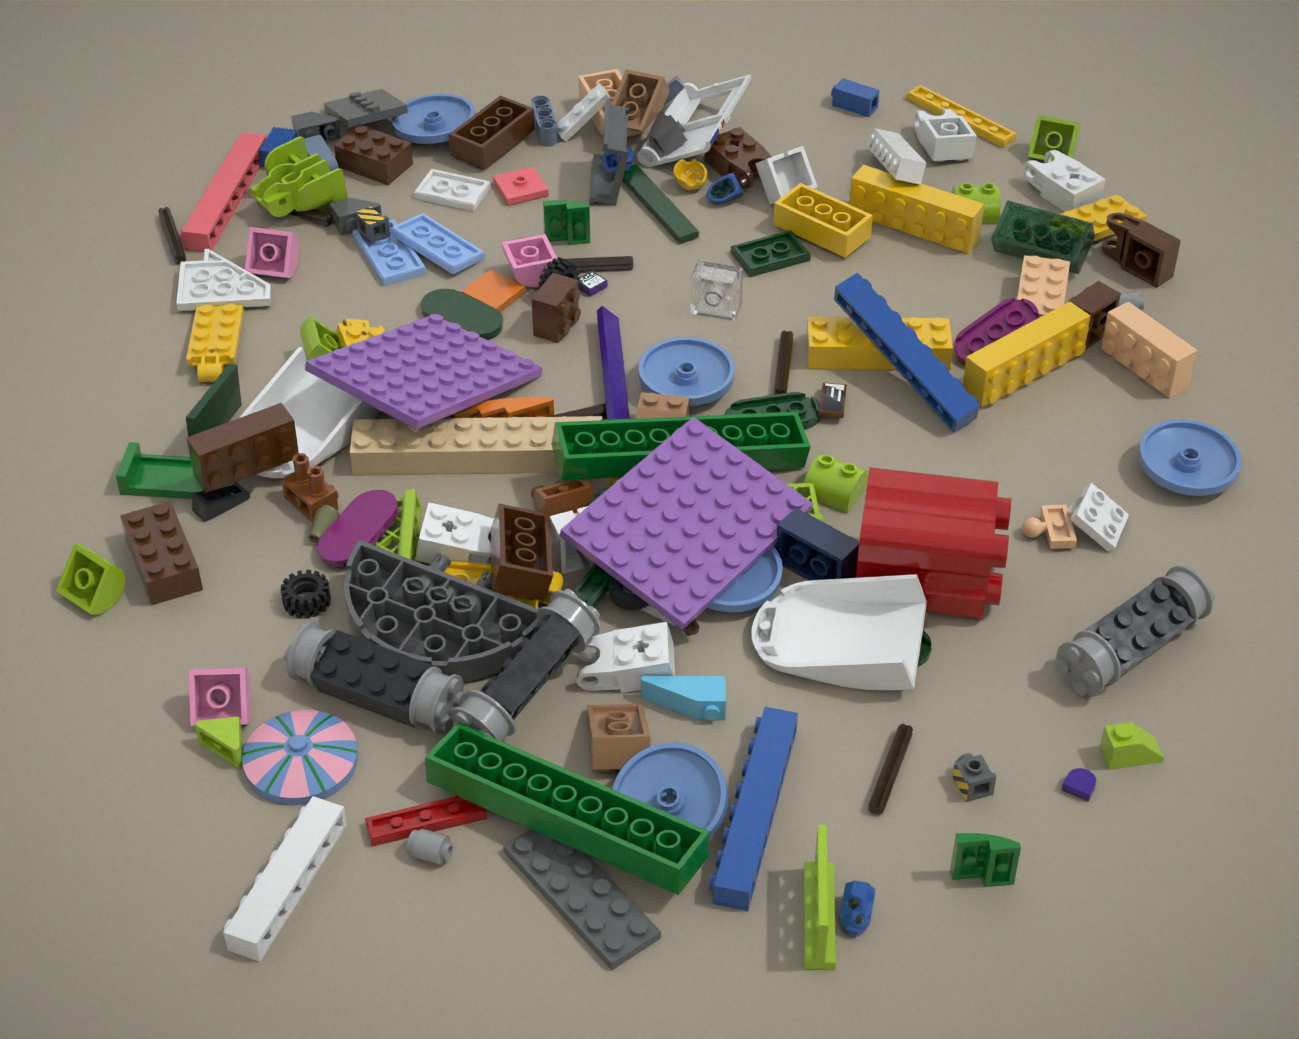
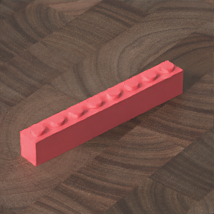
[181,132,266,252]

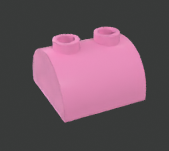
[245,227,299,278]
[502,234,557,288]
[188,667,252,726]

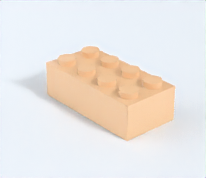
[578,69,644,138]
[1017,255,1070,317]
[1101,302,1198,398]

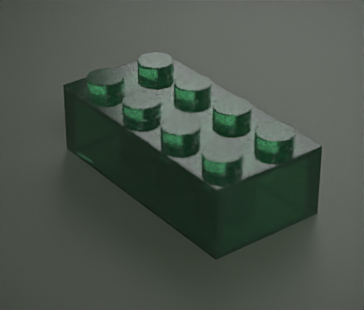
[991,200,1095,274]

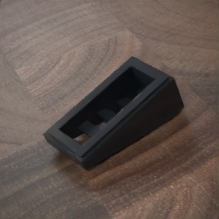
[192,482,250,521]

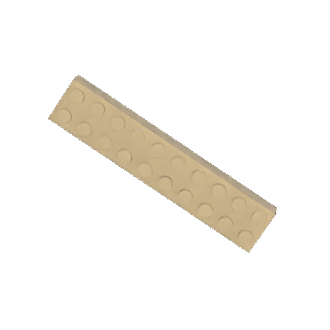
[350,416,602,475]

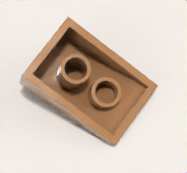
[603,69,670,133]
[635,392,689,419]
[587,704,650,772]

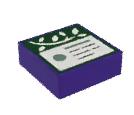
[578,270,608,296]

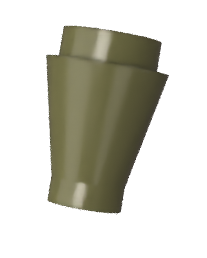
[308,505,339,544]

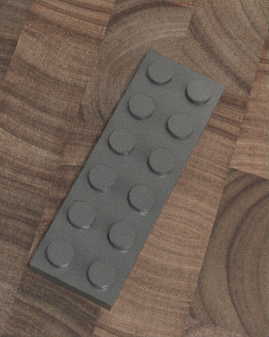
[503,829,661,970]

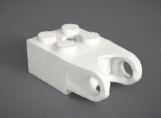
[914,109,977,162]
[1023,150,1106,212]
[415,503,494,564]
[576,622,675,693]

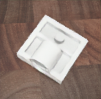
[1068,482,1129,552]

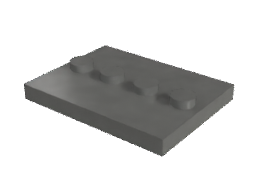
[324,89,408,128]

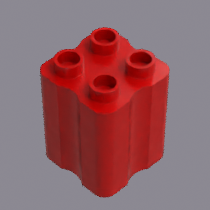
[856,467,1012,619]

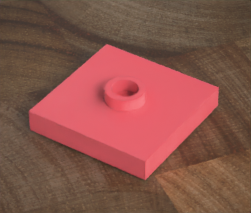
[493,167,549,205]

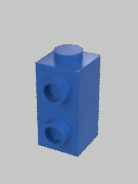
[831,78,880,117]

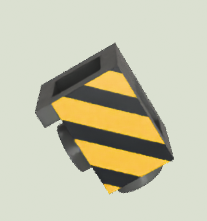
[355,206,390,244]
[952,753,997,802]

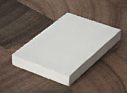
[414,169,491,212]

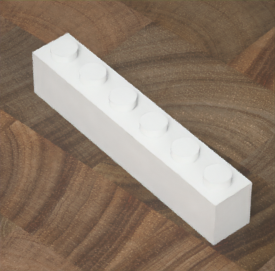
[868,128,926,184]
[223,796,347,962]

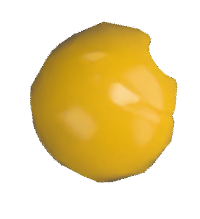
[673,159,708,191]

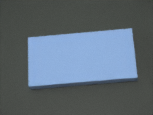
[390,213,485,275]
[353,220,426,286]

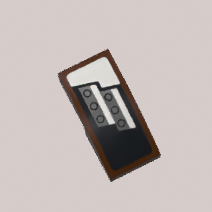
[819,383,847,418]

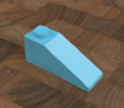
[641,676,726,720]

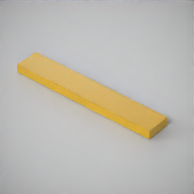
[906,85,1017,148]

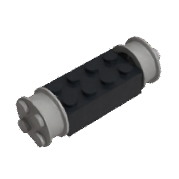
[1055,565,1215,697]
[450,589,601,741]
[284,622,466,734]

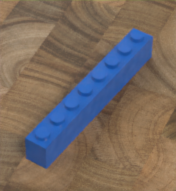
[834,273,980,433]
[709,707,798,911]

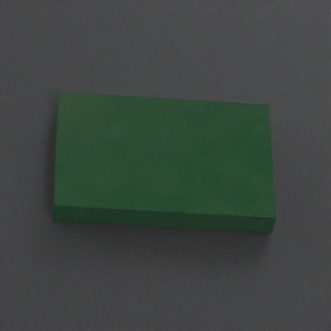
[731,230,811,277]

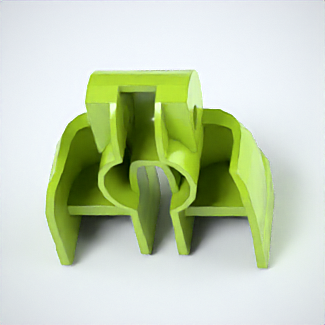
[250,136,348,217]

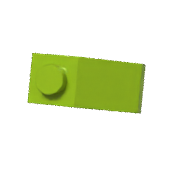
[1100,722,1164,770]

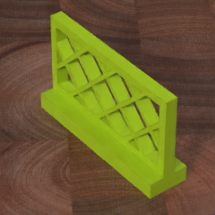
[374,489,422,562]
[804,824,836,970]

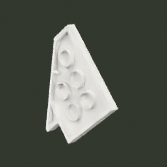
[176,249,271,311]

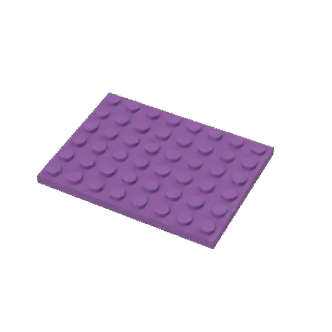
[305,314,543,429]
[560,417,813,630]

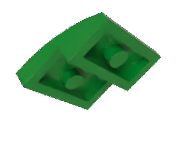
[543,200,590,245]
[950,833,1021,887]

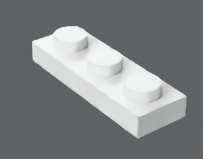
[557,83,611,142]

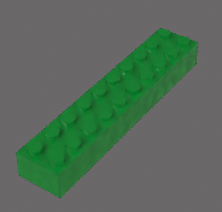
[551,412,811,480]
[425,723,710,895]

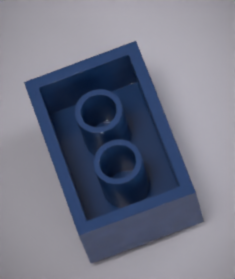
[776,508,859,581]

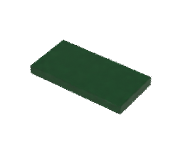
[186,364,242,437]

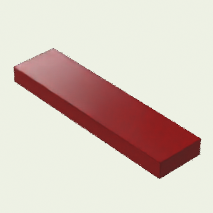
[365,796,487,847]

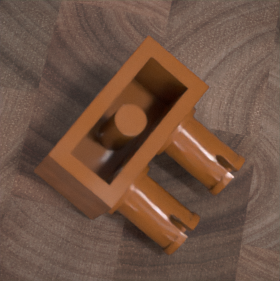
[281,453,339,523]
[531,479,593,516]

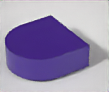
[1062,768,1096,801]

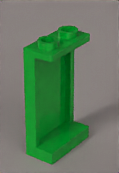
[116,442,203,499]

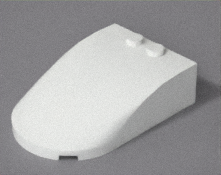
[240,347,381,478]
[751,574,927,690]

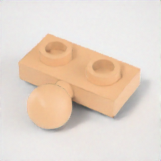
[1022,505,1077,549]

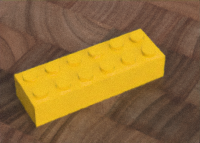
[849,165,984,254]
[963,302,1091,409]
[806,316,953,370]

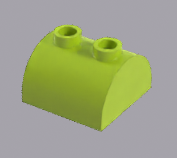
[1028,115,1080,161]
[951,182,1001,224]
[300,315,342,361]
[802,454,869,513]
[56,543,125,615]

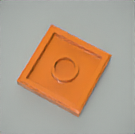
[461,269,526,312]

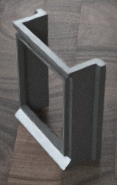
[589,100,629,206]

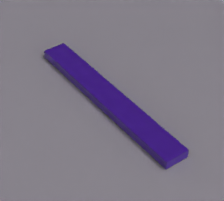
[597,306,630,420]

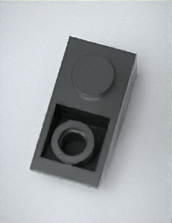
[649,111,687,155]
[291,112,341,141]
[330,198,382,235]

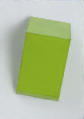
[194,716,243,769]

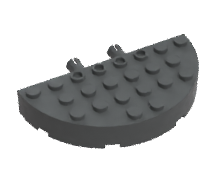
[343,540,539,681]

